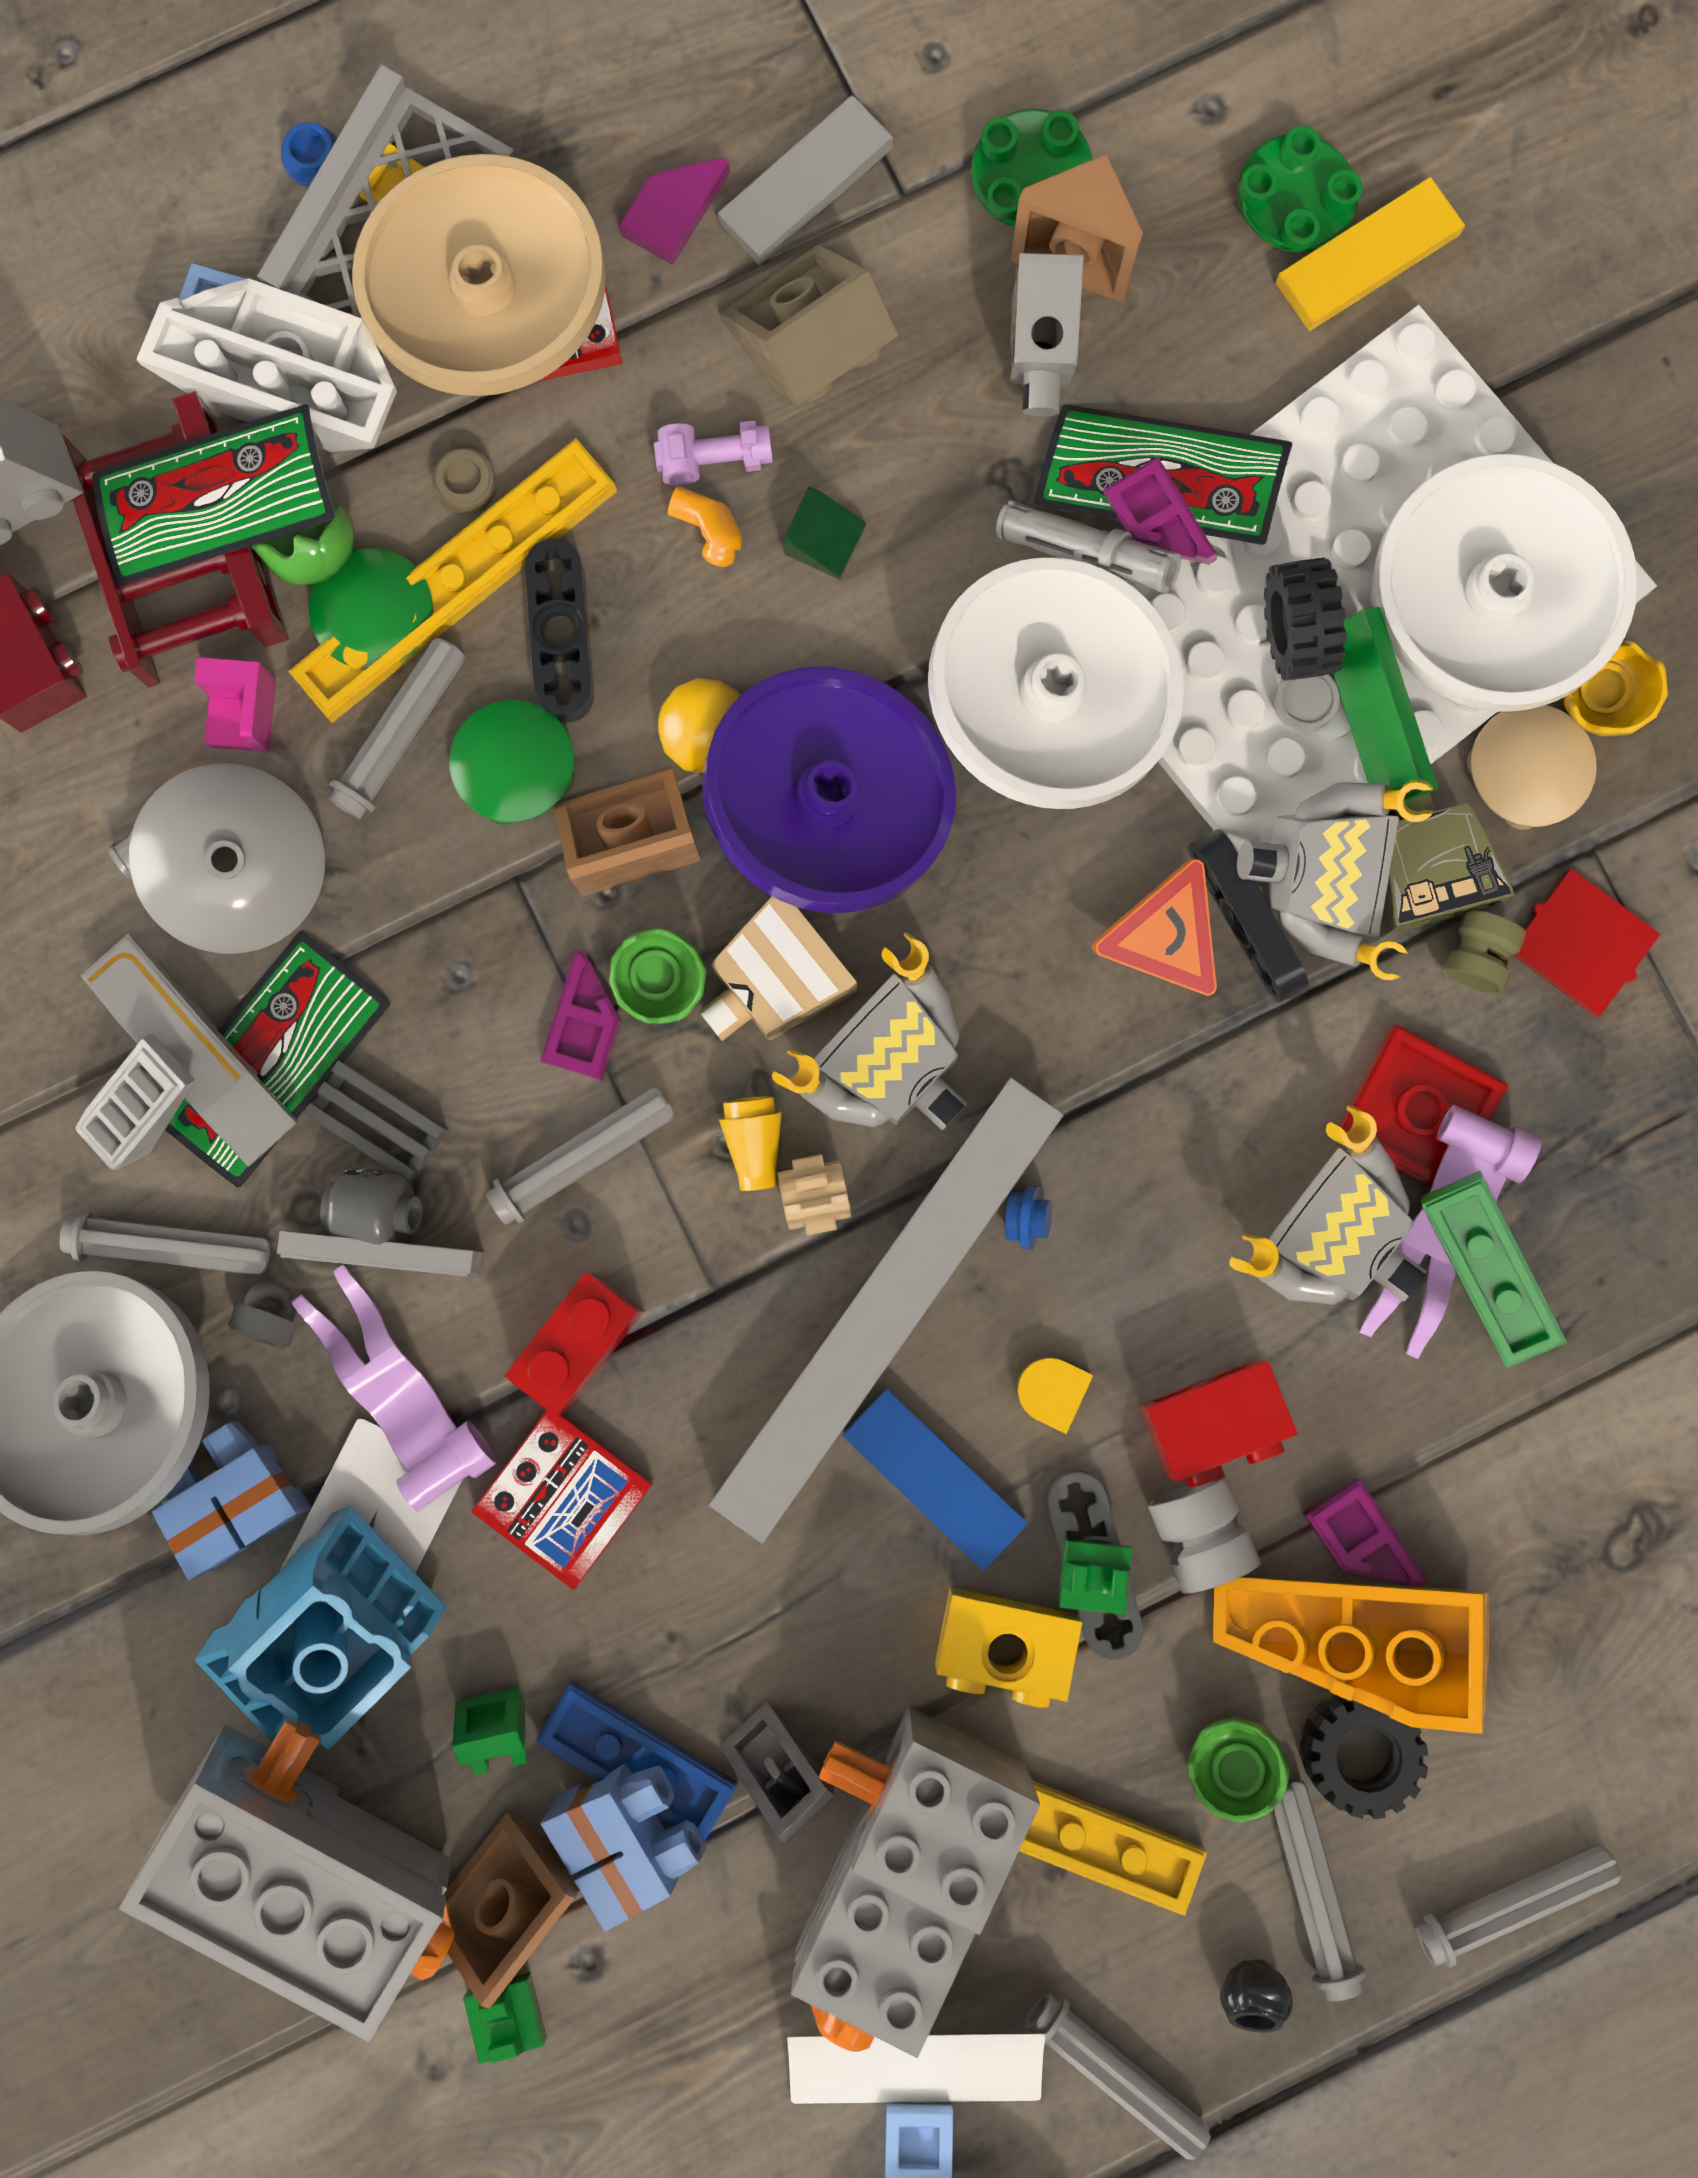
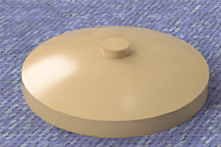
[352,154,606,396]

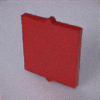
[1512,868,1661,1017]

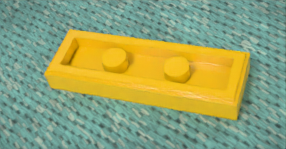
[1275,177,1465,332]
[1019,1780,1207,1916]

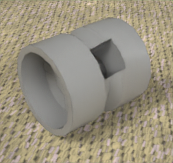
[1147,1475,1261,1594]

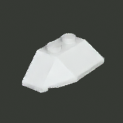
[136,278,397,452]

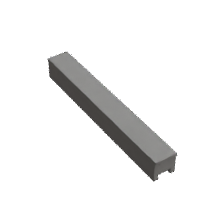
[708,1078,1063,1544]

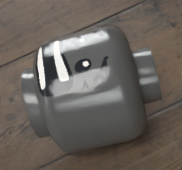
[320,1168,423,1245]

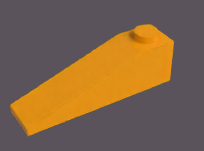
[1213,1577,1489,1734]

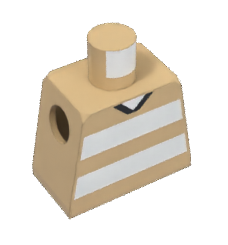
[699,896,857,1041]

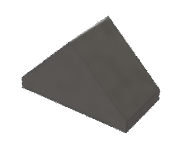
[719,1701,835,1842]

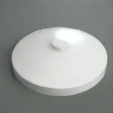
[1373,454,1638,712]
[928,558,1184,809]

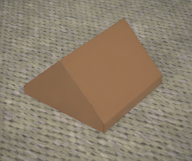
[1010,154,1143,303]
[554,768,701,897]
[444,1812,579,2009]

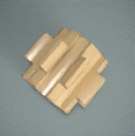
[778,1154,851,1235]

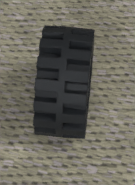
[1264,557,1347,681]
[1300,1694,1429,1819]

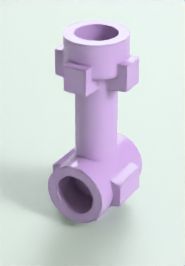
[654,420,773,486]

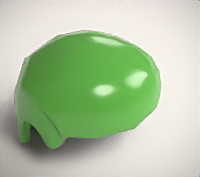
[252,507,355,585]
[609,928,707,1024]
[1187,1717,1289,1823]

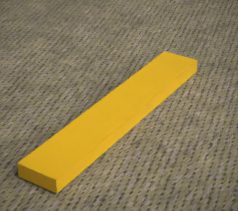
[288,438,617,723]

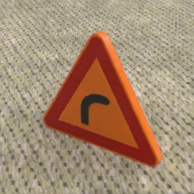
[1092,859,1217,996]

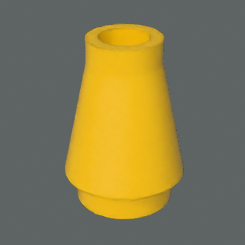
[719,1096,782,1191]

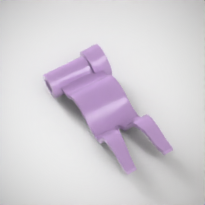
[1359,1105,1542,1359]
[291,1264,497,1512]

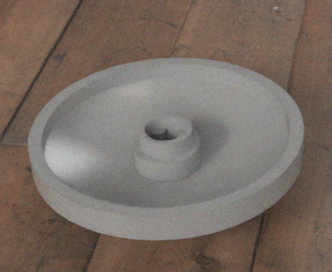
[0,1271,210,1535]

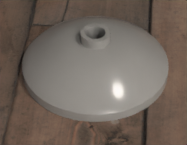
[129,763,326,954]

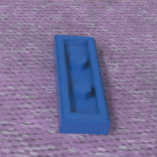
[842,1388,1028,1571]
[535,1681,738,1841]

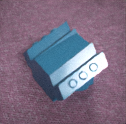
[195,1505,447,1750]

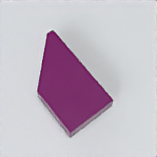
[619,157,730,265]
[1103,457,1217,565]
[540,950,622,1081]
[1303,1478,1429,1587]

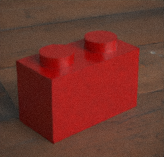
[504,1272,644,1417]
[1139,1359,1298,1488]

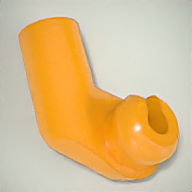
[668,486,743,567]

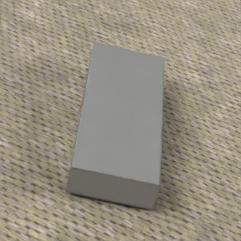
[718,95,893,266]
[277,1231,484,1277]

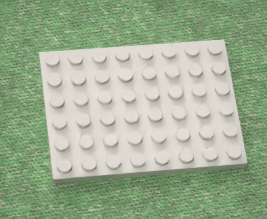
[1122,305,1657,890]

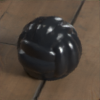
[1220,1959,1293,2033]

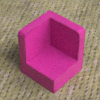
[194,657,276,752]

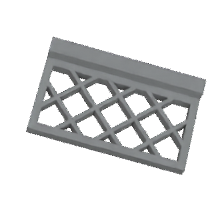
[257,64,515,362]

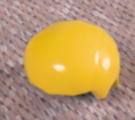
[1563,640,1668,737]
[658,678,741,774]

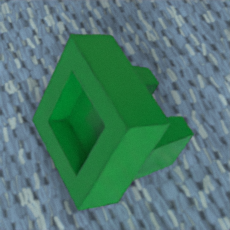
[1058,1538,1132,1615]
[452,1687,527,1775]
[463,1972,547,2064]

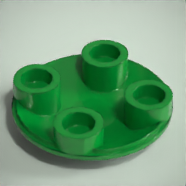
[971,109,1093,228]
[1238,126,1363,252]
[309,548,433,669]
[449,700,575,825]

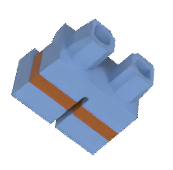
[152,1421,312,1581]
[540,1763,706,1932]

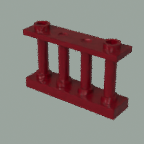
[63,391,289,687]

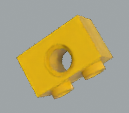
[935,1587,1082,1708]

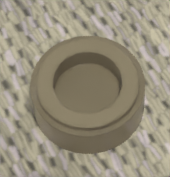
[432,447,497,515]

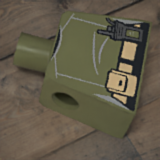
[1380,793,1514,937]

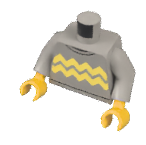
[1237,779,1433,980]
[772,932,968,1131]
[1229,1105,1427,1305]

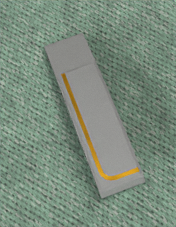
[81,933,299,1166]

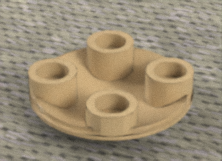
[1466,705,1597,830]

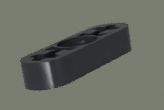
[525,539,594,723]
[1188,829,1309,1003]

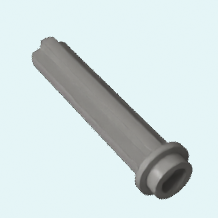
[328,638,465,820]
[485,1088,675,1225]
[59,1210,271,1276]
[1273,1780,1366,2001]
[1415,1846,1621,1968]
[1025,1993,1211,2160]

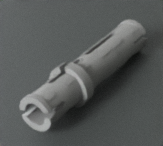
[996,500,1181,593]

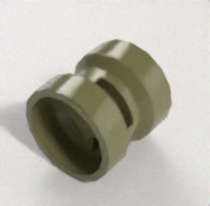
[1442,910,1527,994]

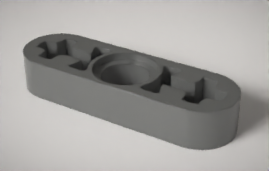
[1046,1470,1143,1660]

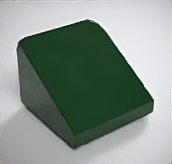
[783,486,866,580]

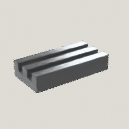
[303,1060,448,1183]

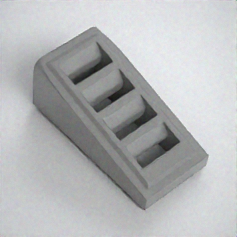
[75,1034,195,1170]

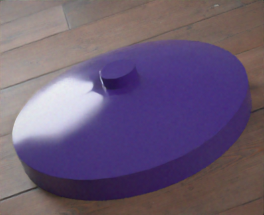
[702,667,956,913]

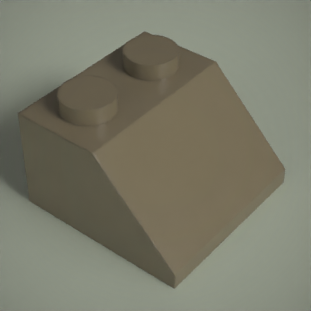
[719,244,899,406]

